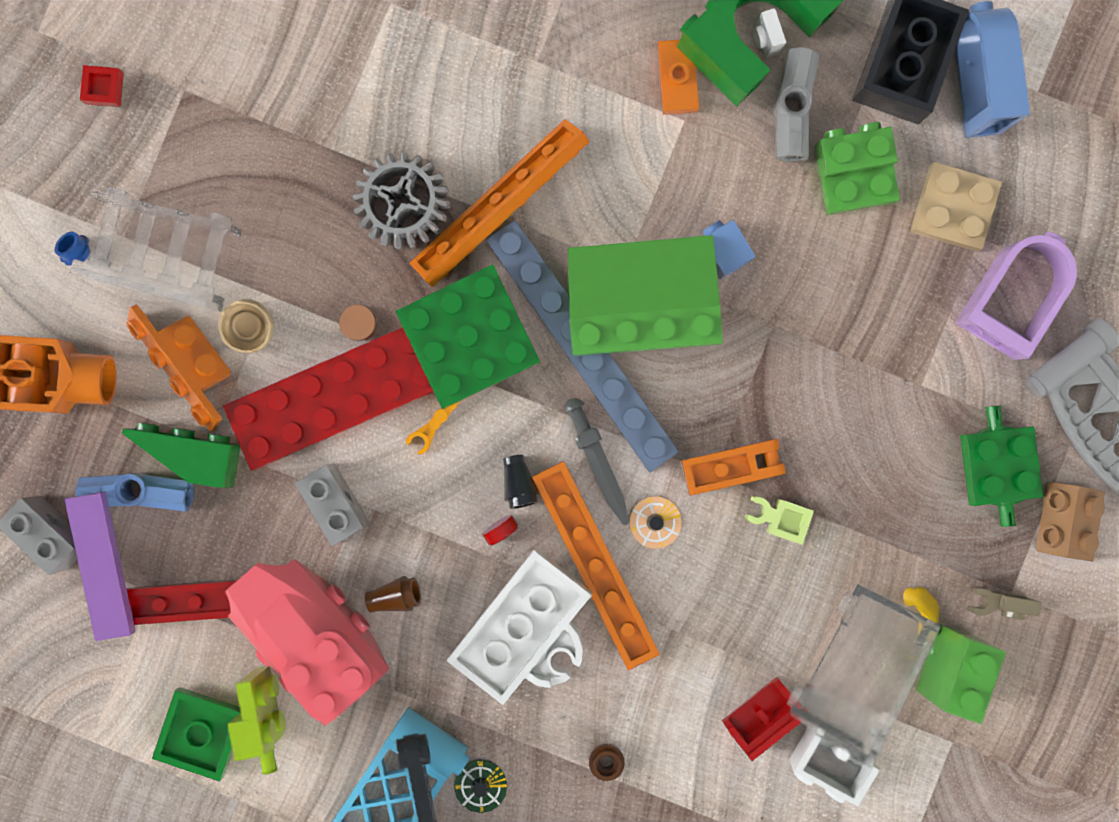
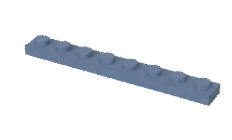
[486,220,679,472]

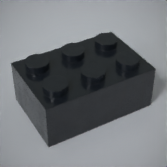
[852,0,969,125]

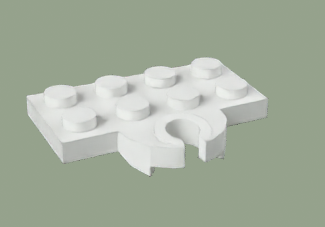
[446,547,592,705]

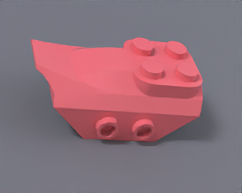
[225,559,390,727]

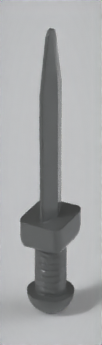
[564,398,629,525]

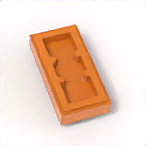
[657,39,699,115]

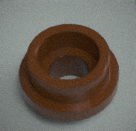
[589,744,625,781]

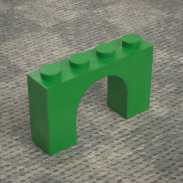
[677,0,844,107]

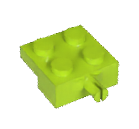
[228,666,286,775]

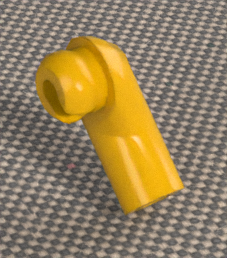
[903,586,940,635]

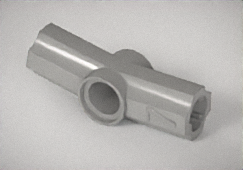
[773,47,820,162]

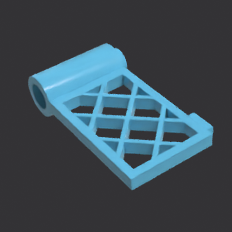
[332,707,470,822]

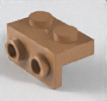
[1036,482,1105,562]

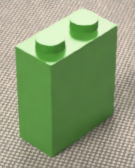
[916,624,1006,725]

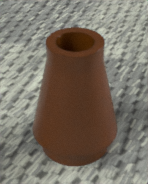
[365,576,421,613]

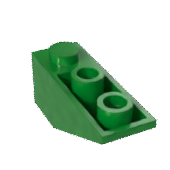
[122,422,240,488]

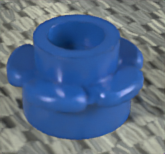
[54,231,90,266]

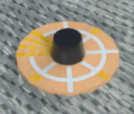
[629,496,682,549]

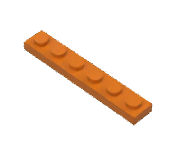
[409,119,590,287]
[532,461,660,671]

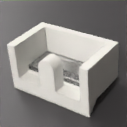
[789,720,880,807]

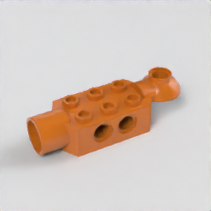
[0,335,117,414]

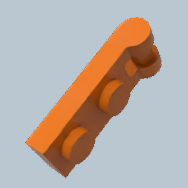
[681,438,786,496]

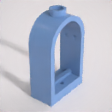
[955,1,1030,138]

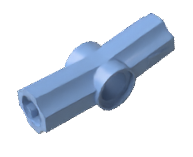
[75,472,195,512]

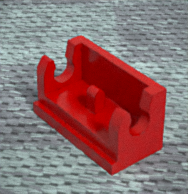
[722,677,809,761]

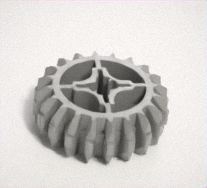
[353,152,450,250]

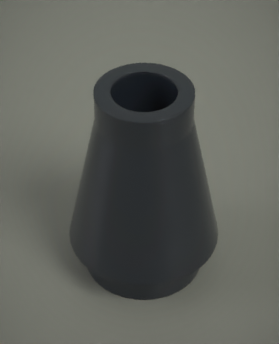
[503,454,539,509]

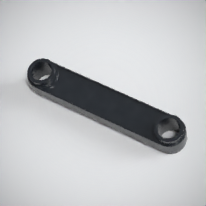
[396,733,437,822]

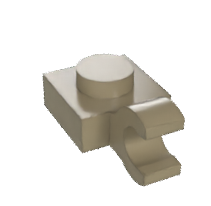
[967,586,1042,620]

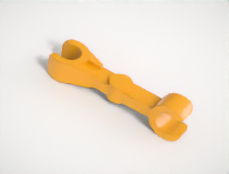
[406,399,466,455]

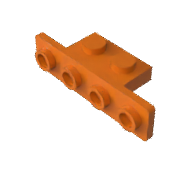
[126,304,231,432]

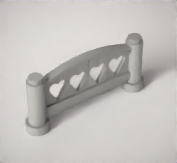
[1025,318,1119,495]

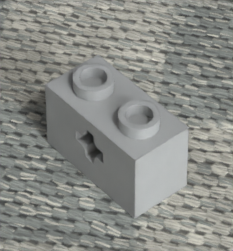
[294,463,370,546]
[0,496,77,575]

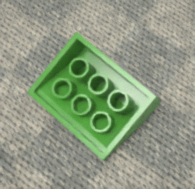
[568,235,723,356]

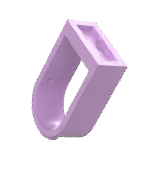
[955,232,1077,360]

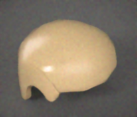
[218,299,275,354]

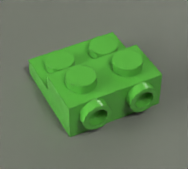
[814,122,900,215]

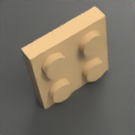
[910,162,1002,252]

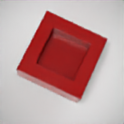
[80,65,124,107]

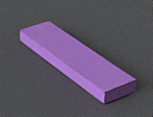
[65,491,136,641]

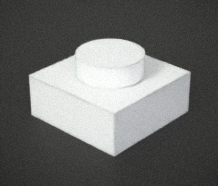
[753,8,786,59]

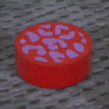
[482,514,518,546]

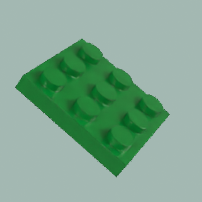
[395,264,541,410]

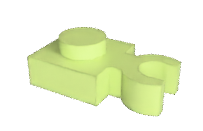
[744,496,814,545]

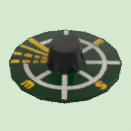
[454,759,507,813]

